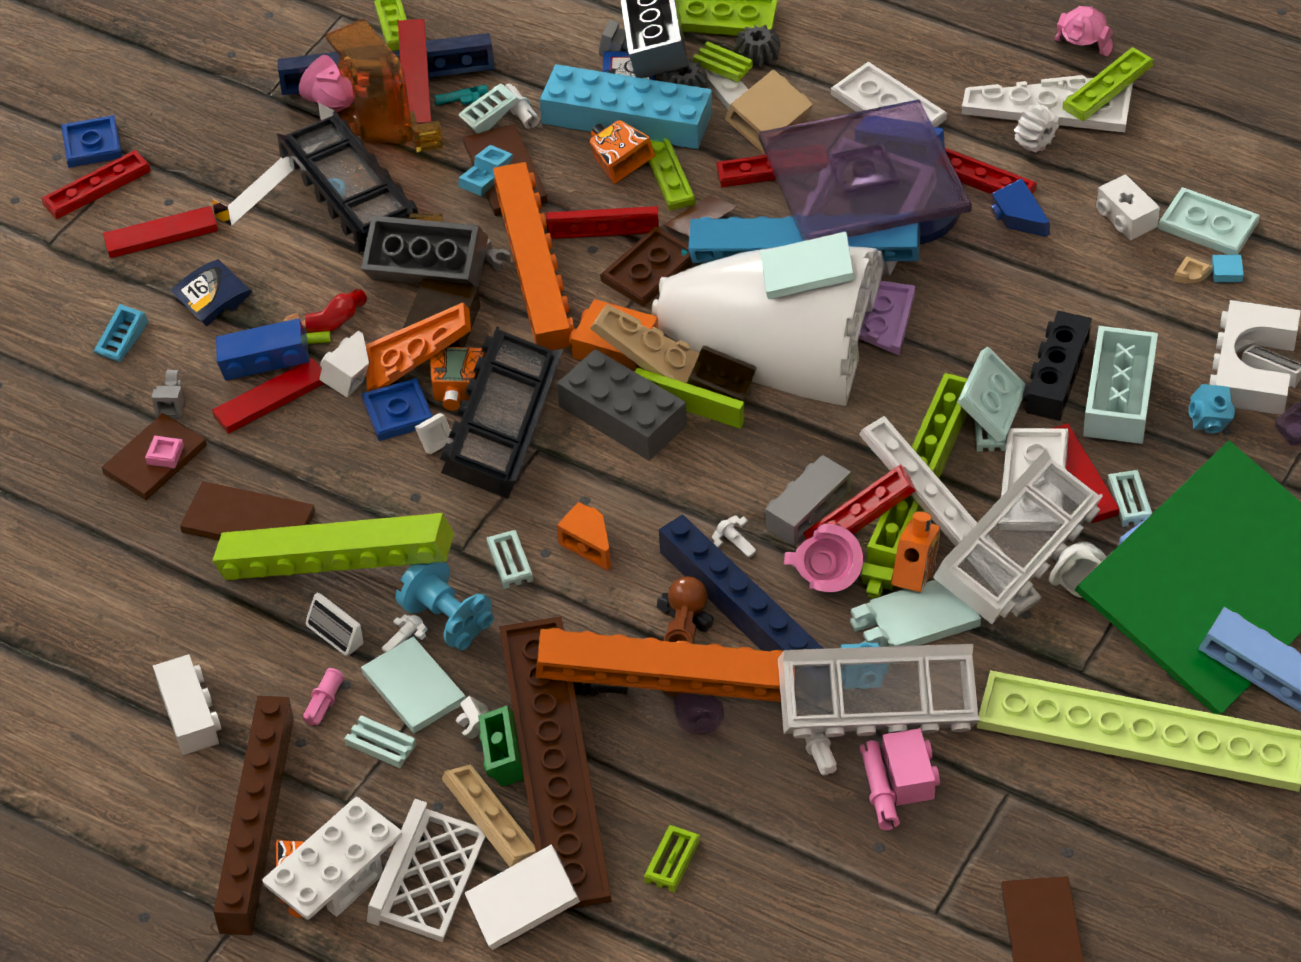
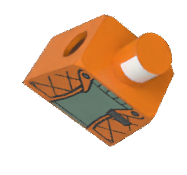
[430,347,486,411]

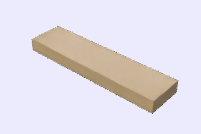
[442,764,536,867]

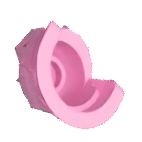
[1054,5,1113,56]
[299,55,370,112]
[784,524,863,592]

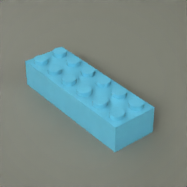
[540,64,712,149]

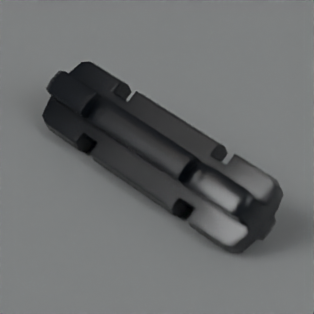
[656,593,714,632]

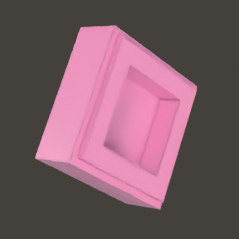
[145,435,184,468]

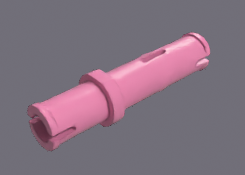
[860,740,900,831]

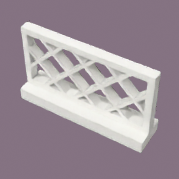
[367,799,486,942]

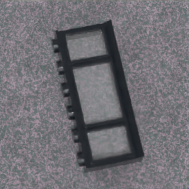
[277,112,418,253]
[440,326,563,499]

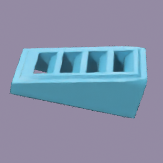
[94,304,149,362]

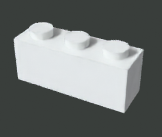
[153,654,222,756]

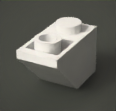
[319,331,369,397]

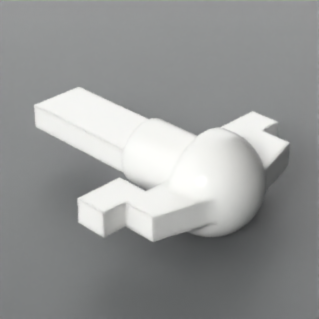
[711,515,757,559]
[382,614,427,652]

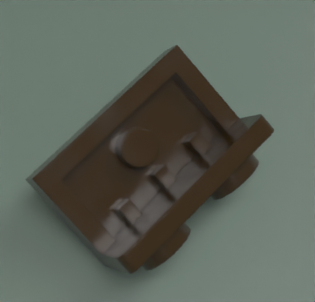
[687,346,757,401]

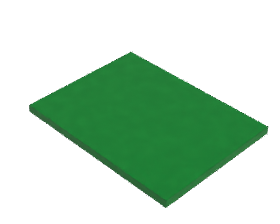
[1075,440,1301,715]

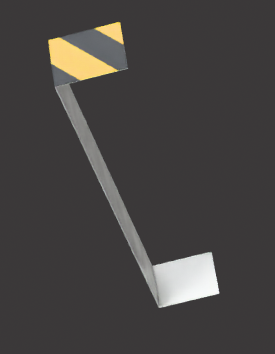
[211,103,335,226]

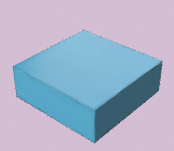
[1211,255,1244,282]

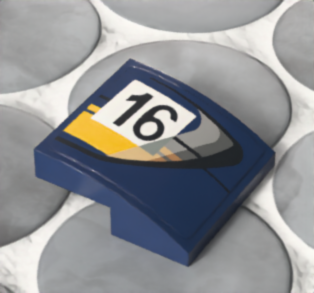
[170,259,252,327]

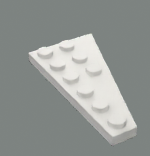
[961,75,1133,133]

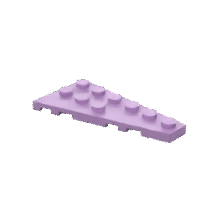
[859,281,916,356]

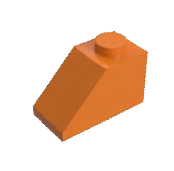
[557,502,611,571]

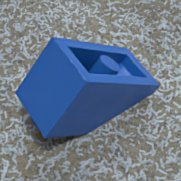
[990,178,1050,237]

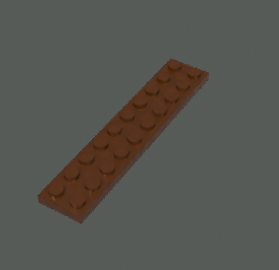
[499,616,612,909]

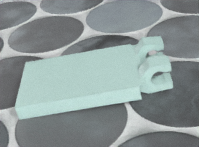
[850,580,981,647]

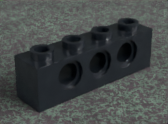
[1023,311,1092,421]

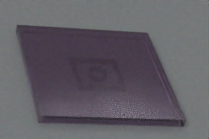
[759,99,972,241]

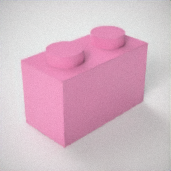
[882,728,940,806]

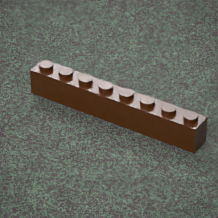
[214,696,294,936]

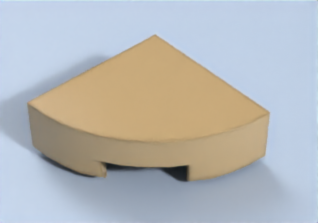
[1174,256,1213,284]

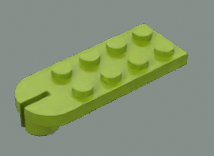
[678,0,778,36]

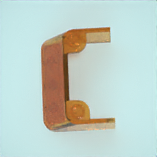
[325,18,413,144]

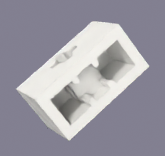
[1096,174,1160,241]

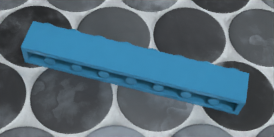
[688,215,920,263]

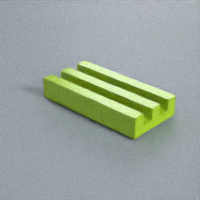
[693,41,753,82]
[644,825,700,893]

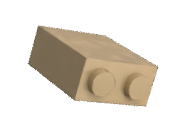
[725,69,813,154]

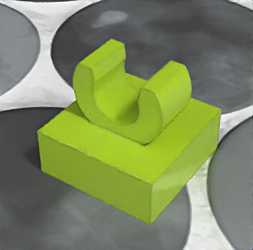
[861,562,894,599]

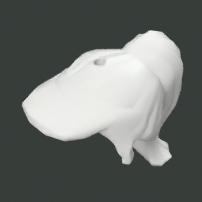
[1049,541,1106,598]

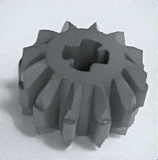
[735,24,780,68]
[662,59,707,88]

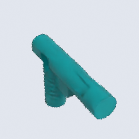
[434,84,488,106]

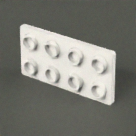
[263,797,402,920]

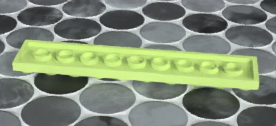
[977,670,1301,792]

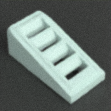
[458,83,519,134]

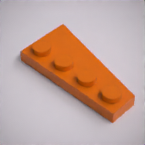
[365,302,471,392]

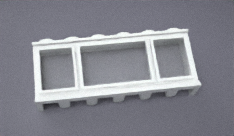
[933,449,1103,624]
[778,644,980,738]

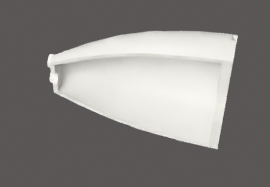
[652,246,885,406]

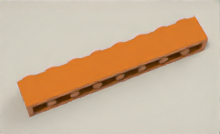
[493,162,574,350]
[536,628,795,702]

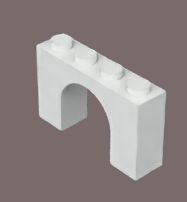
[1209,300,1301,415]

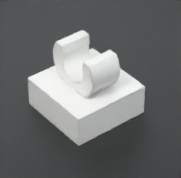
[415,413,453,454]
[456,696,490,739]

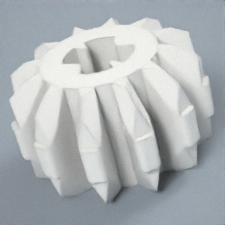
[1014,104,1059,153]

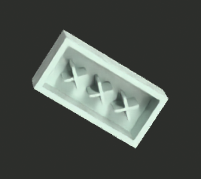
[1083,326,1158,444]

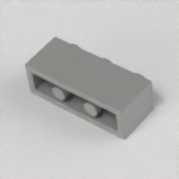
[765,455,851,546]

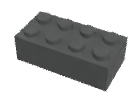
[621,0,689,78]
[361,215,488,288]
[557,349,687,461]

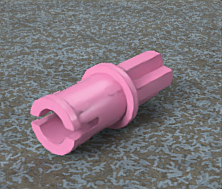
[303,668,344,726]

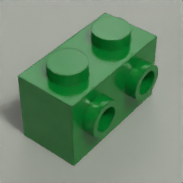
[478,706,524,787]

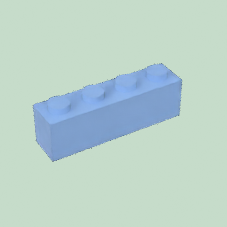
[1198,607,1301,712]

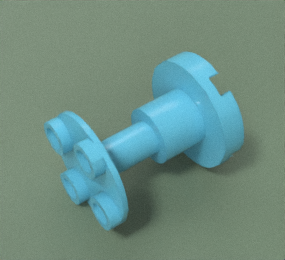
[395,562,494,651]

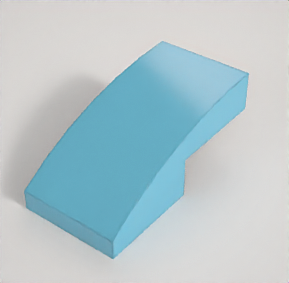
[458,145,513,196]

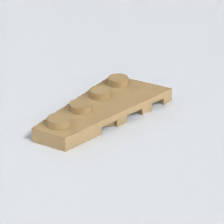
[590,304,699,383]

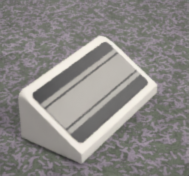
[1242,345,1301,388]
[306,592,363,656]

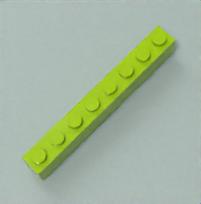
[867,373,968,569]
[212,513,454,580]

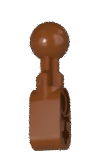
[662,576,708,696]

